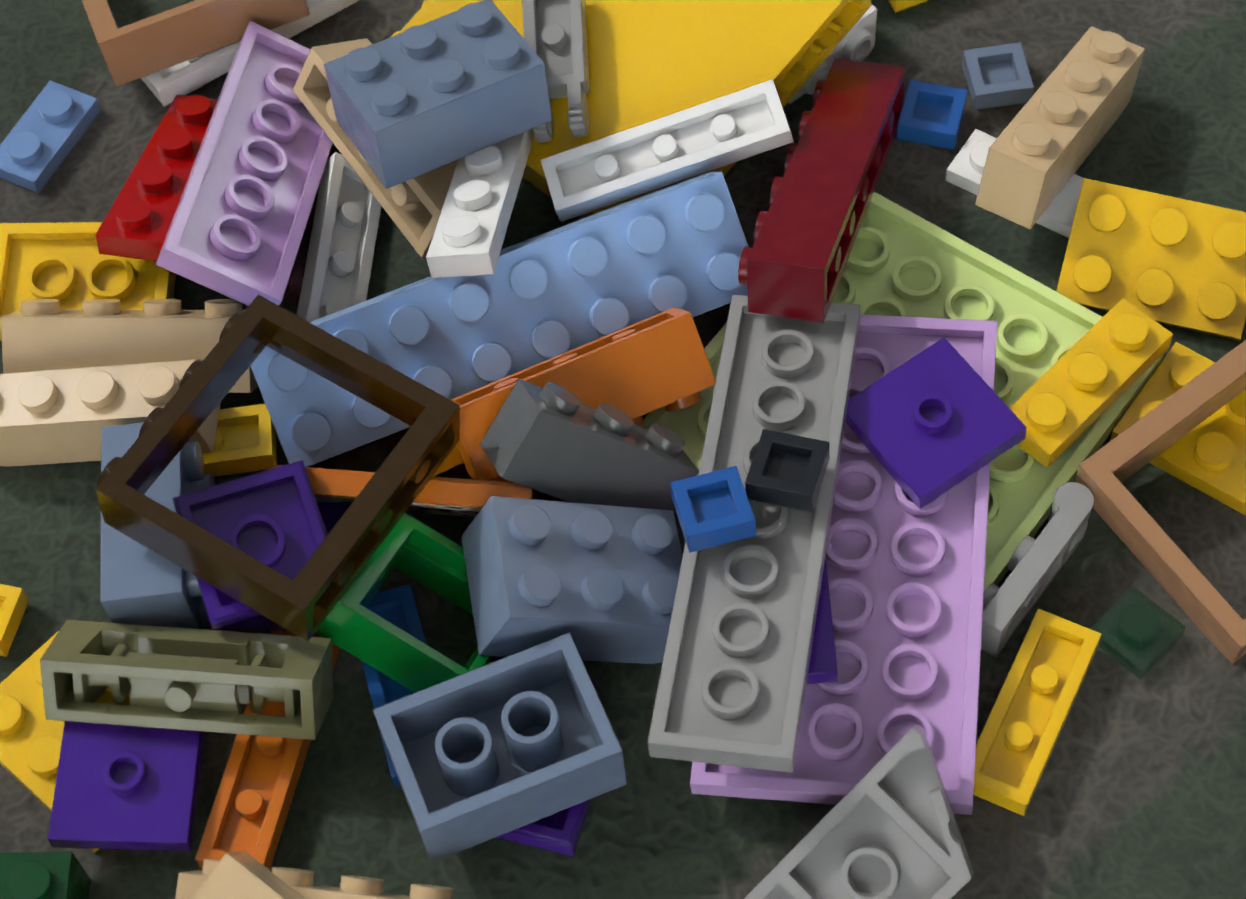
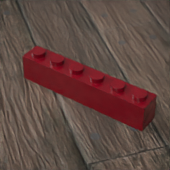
[738,58,905,323]

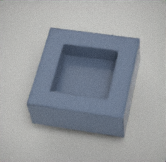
[962,42,1034,110]

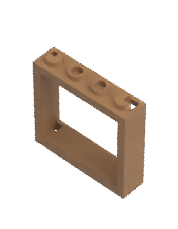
[82,0,310,87]
[1075,340,1246,664]

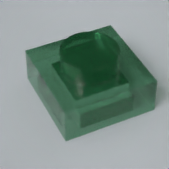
[1090,586,1186,680]

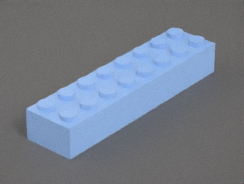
[250,172,748,467]

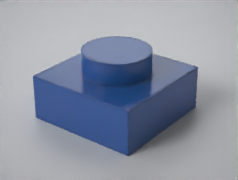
[897,80,968,150]
[670,466,756,553]

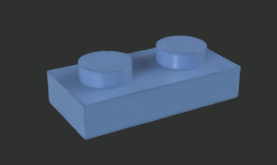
[0,80,102,193]

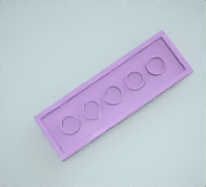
[156,21,333,306]

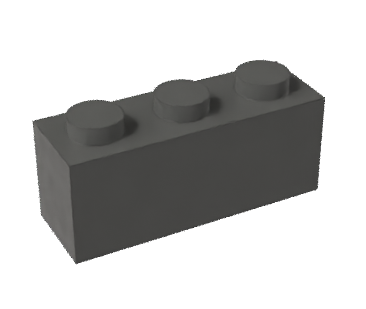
[480,379,699,512]

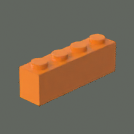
[451,307,716,482]

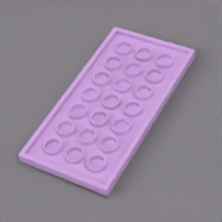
[690,314,997,815]

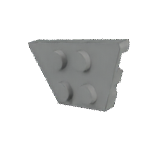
[744,724,975,899]

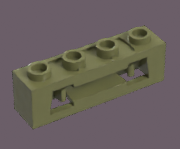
[40,620,334,740]

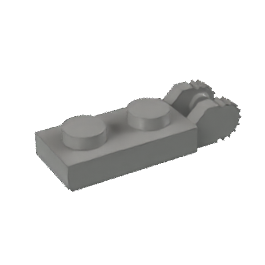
[522,0,590,143]

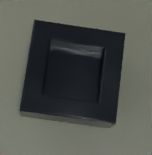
[745,429,830,512]

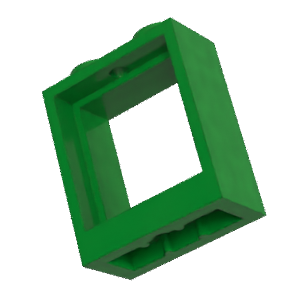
[316,513,494,693]

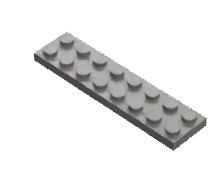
[648,295,860,773]

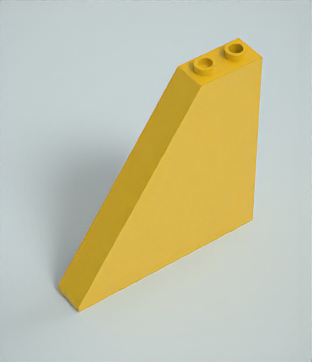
[391,0,872,219]

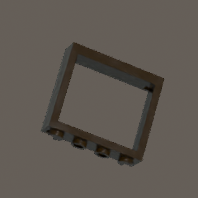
[95,294,460,641]

